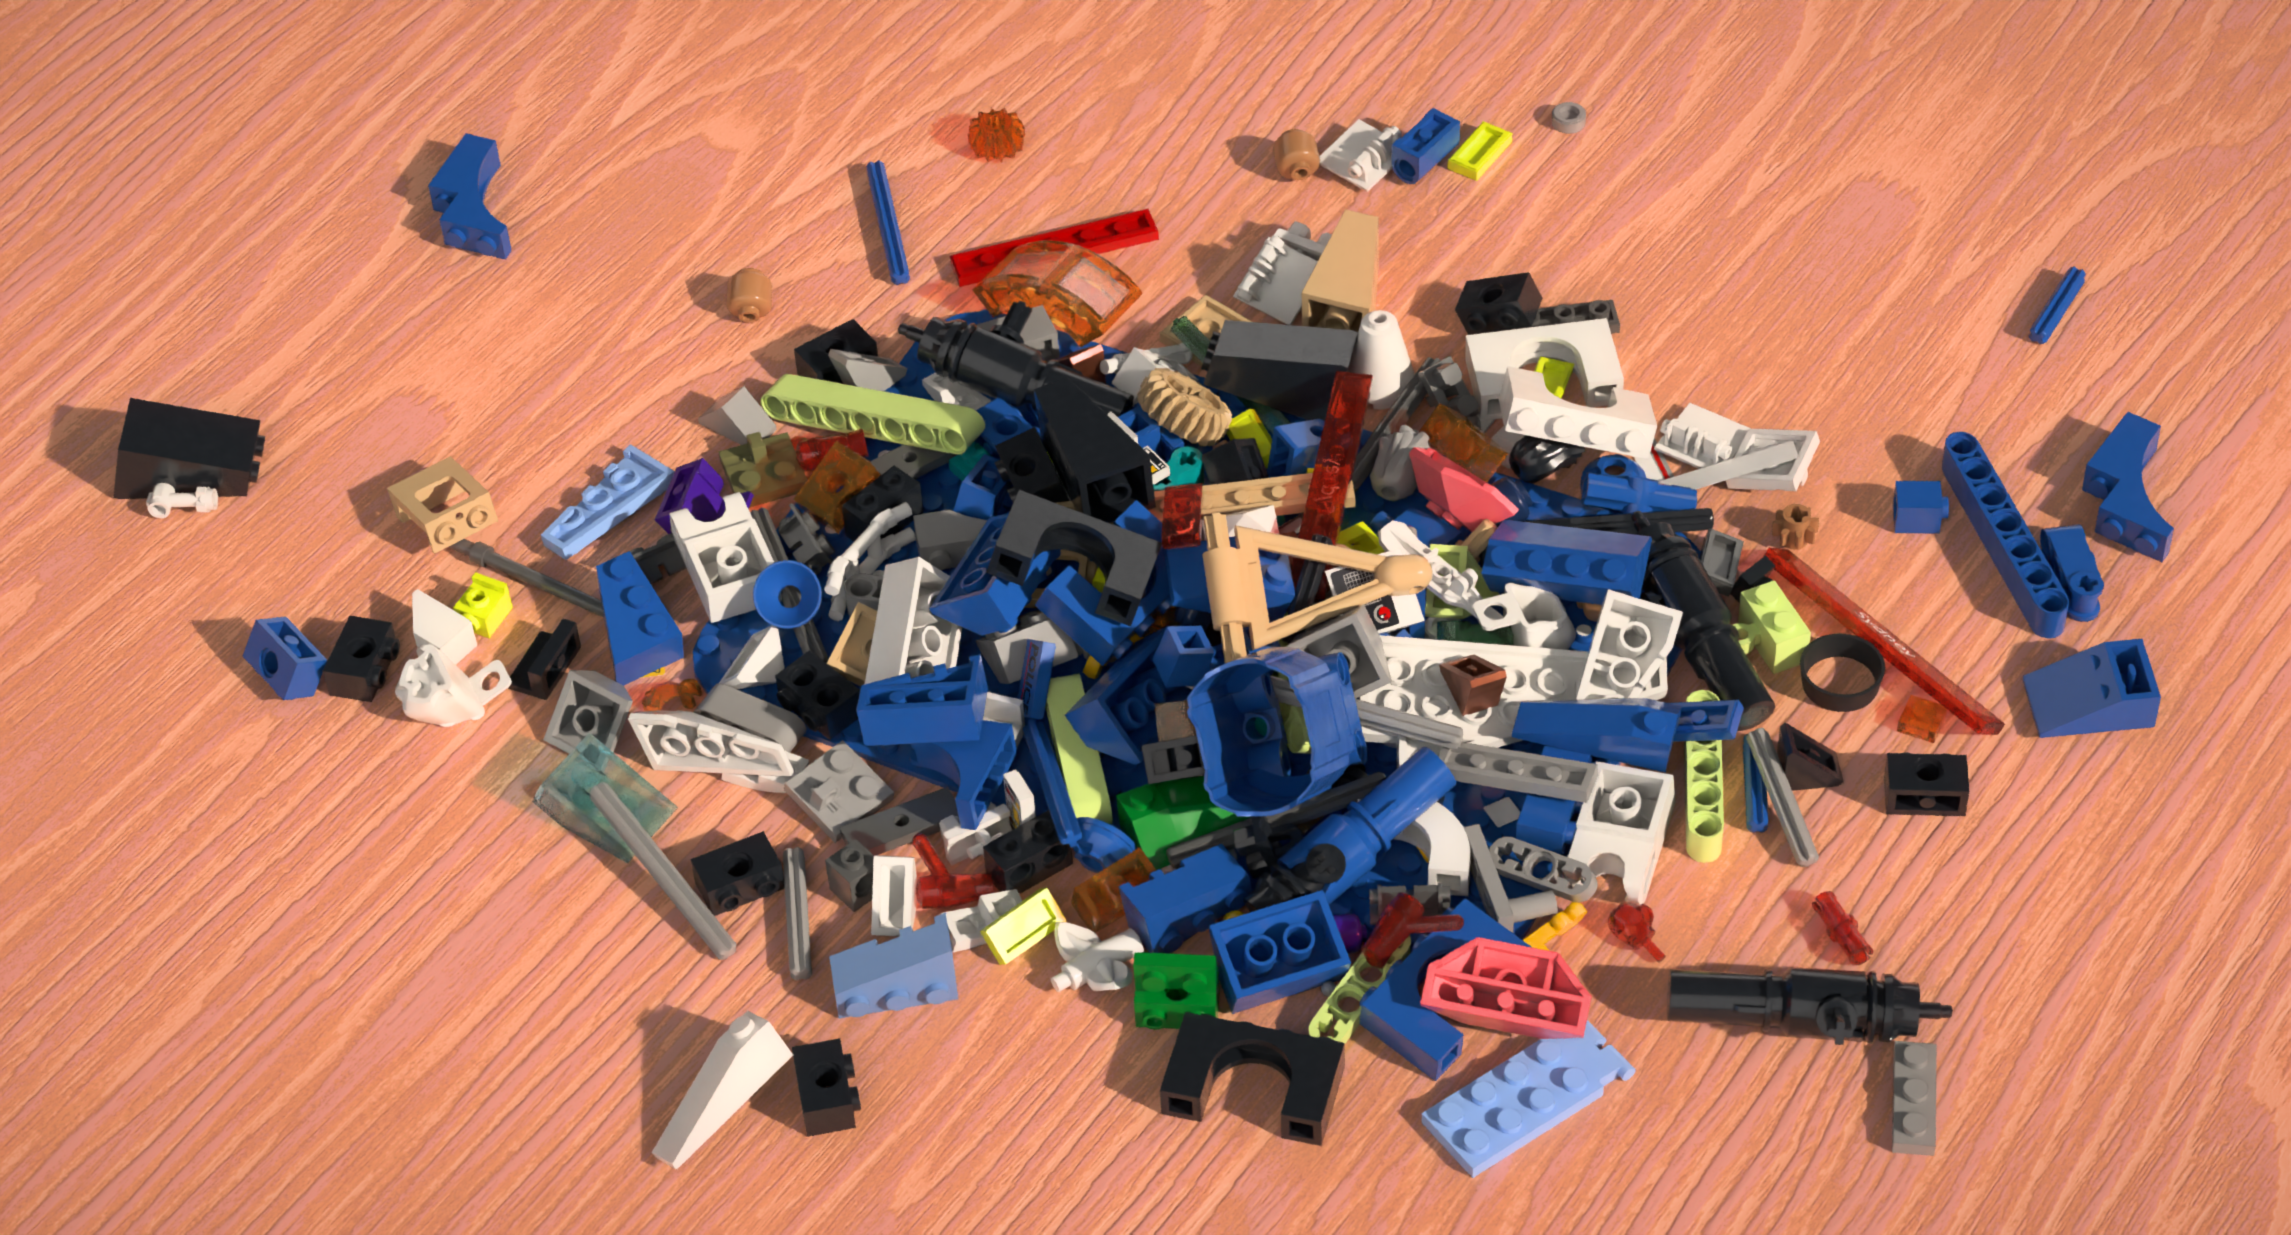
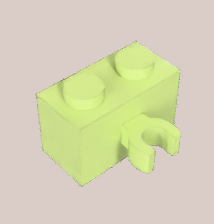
[1733,580,1811,674]

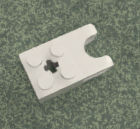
[669,492,782,623]
[1564,761,1675,905]

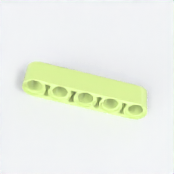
[1045,674,1113,824]
[1684,690,1724,863]

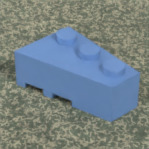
[829,913,958,1018]

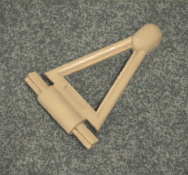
[1202,513,1433,664]

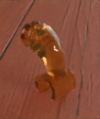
[642,679,702,711]

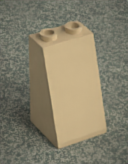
[1301,209,1379,332]

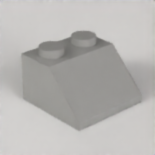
[1287,604,1392,699]

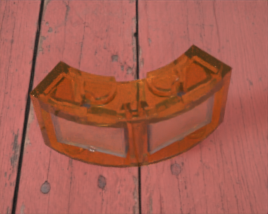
[972,241,1143,347]

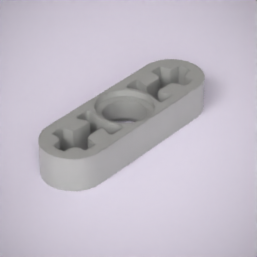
[1489,837,1597,903]

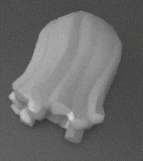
[1370,425,1430,501]

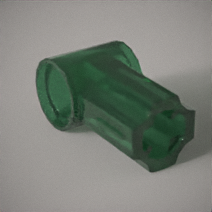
[1437,620,1514,646]

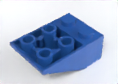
[2022,639,2161,738]

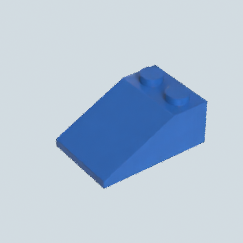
[1163,536,1295,623]

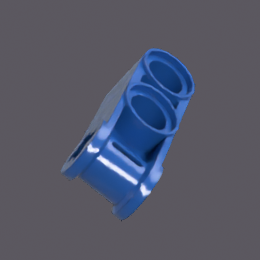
[2040,524,2104,622]

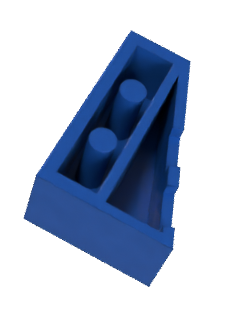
[596,551,684,686]
[856,654,988,746]
[1118,844,1252,953]

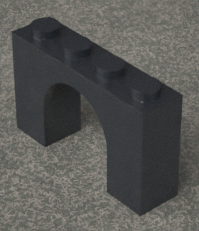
[986,490,1162,626]
[1160,1012,1345,1146]

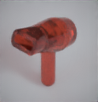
[791,428,868,471]
[912,833,994,909]
[1361,892,1464,969]

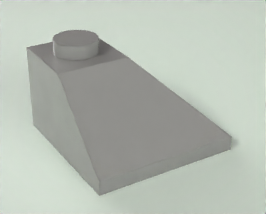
[543,670,633,771]

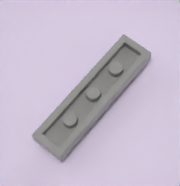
[1438,742,1598,803]

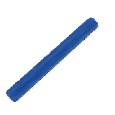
[866,160,910,285]
[1022,718,1082,847]

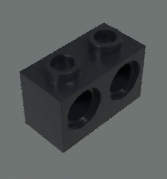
[775,650,860,740]
[983,810,1073,894]

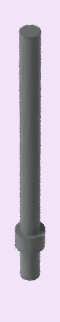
[449,538,604,618]

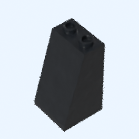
[1201,320,1358,424]
[1033,378,1156,523]
[113,398,265,499]

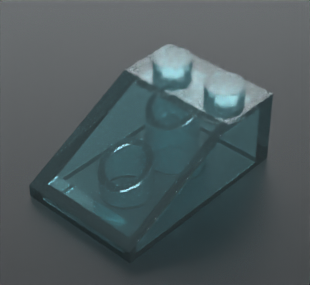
[532,732,678,863]

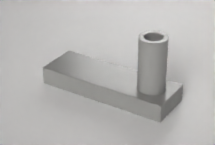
[1464,824,1558,933]

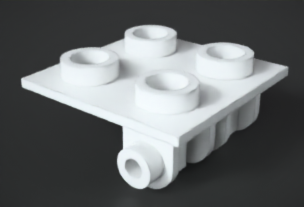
[1319,119,1402,192]
[1233,235,1318,325]
[1654,403,1751,469]

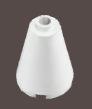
[1344,310,1415,410]

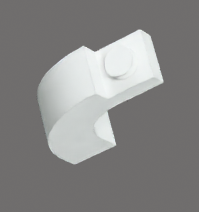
[1357,799,1470,896]

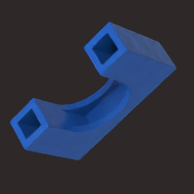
[1035,500,1184,666]
[1359,898,1531,1081]

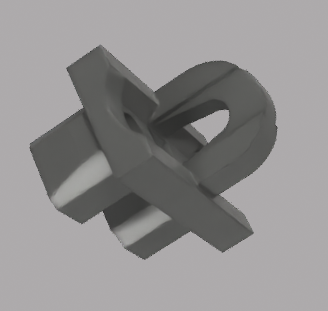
[1418,356,1480,422]

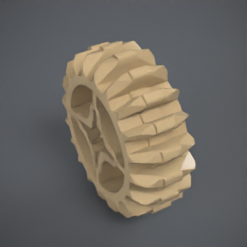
[1137,368,1232,446]

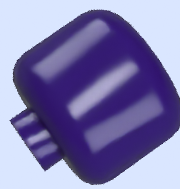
[1333,914,1367,953]

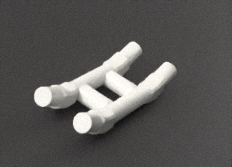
[824,502,916,621]

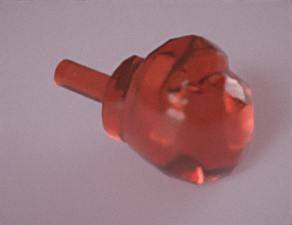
[1607,901,1666,963]

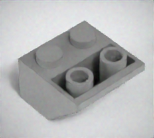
[976,610,1079,684]

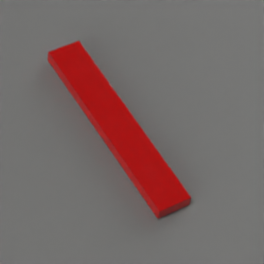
[950,209,1159,287]

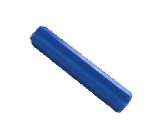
[2029,266,2086,344]
[1743,735,1769,833]

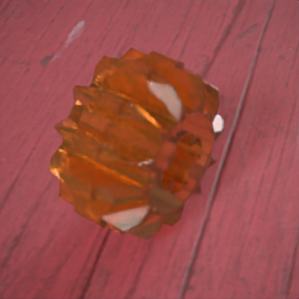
[968,107,1025,163]

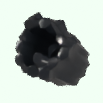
[1508,435,1585,483]

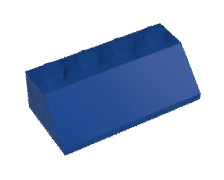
[929,513,1061,636]
[1481,520,1652,605]
[1065,626,1192,765]

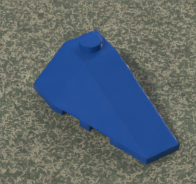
[1512,698,1682,772]

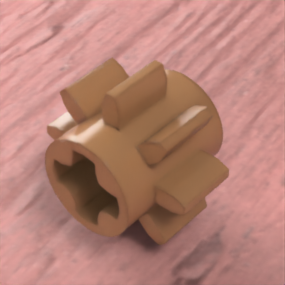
[1772,504,1819,550]

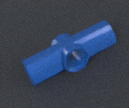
[1581,472,1697,514]

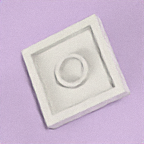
[1726,429,1820,491]

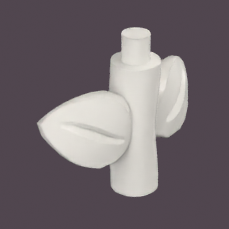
[1051,922,1144,992]

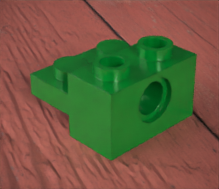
[1133,952,1220,1030]

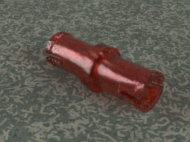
[1812,891,1873,965]

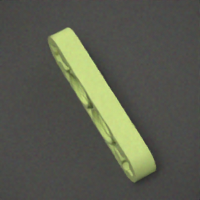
[1309,924,1411,1044]

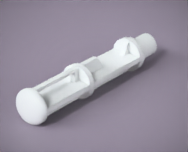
[1100,343,1192,375]

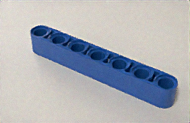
[1942,431,2069,639]

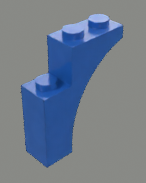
[428,133,512,260]
[2082,412,2174,562]

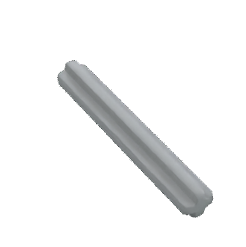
[1746,728,1819,867]
[783,847,812,980]

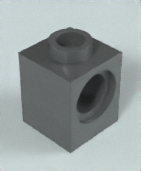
[825,839,874,912]

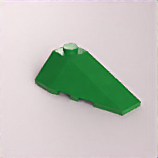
[1116,776,1251,875]

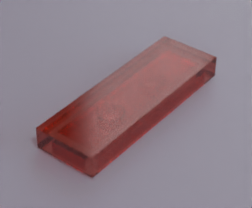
[1161,483,1204,549]

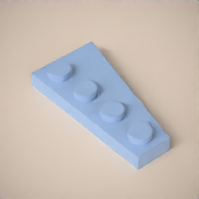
[540,444,675,560]

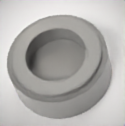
[1552,102,1586,134]

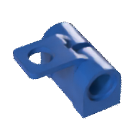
[1391,108,1460,185]

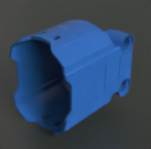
[1187,647,1367,817]

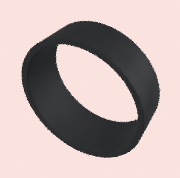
[1800,633,1885,712]

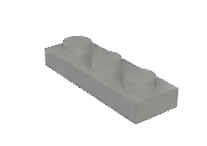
[1892,1041,1937,1156]

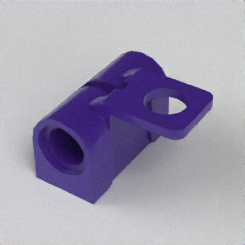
[654,458,754,534]

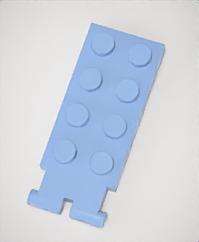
[1421,1020,1636,1178]

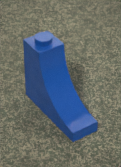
[911,720,1018,830]

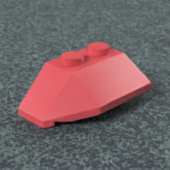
[1409,447,1519,532]
[1420,937,1591,1039]

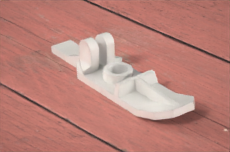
[1378,520,1503,620]

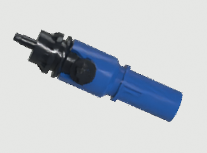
[1243,746,1457,912]

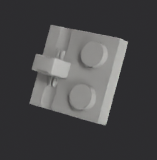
[784,740,894,843]

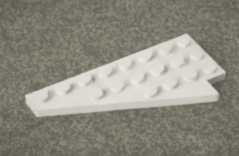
[1359,635,1668,768]

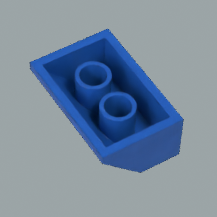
[1209,890,1351,1014]

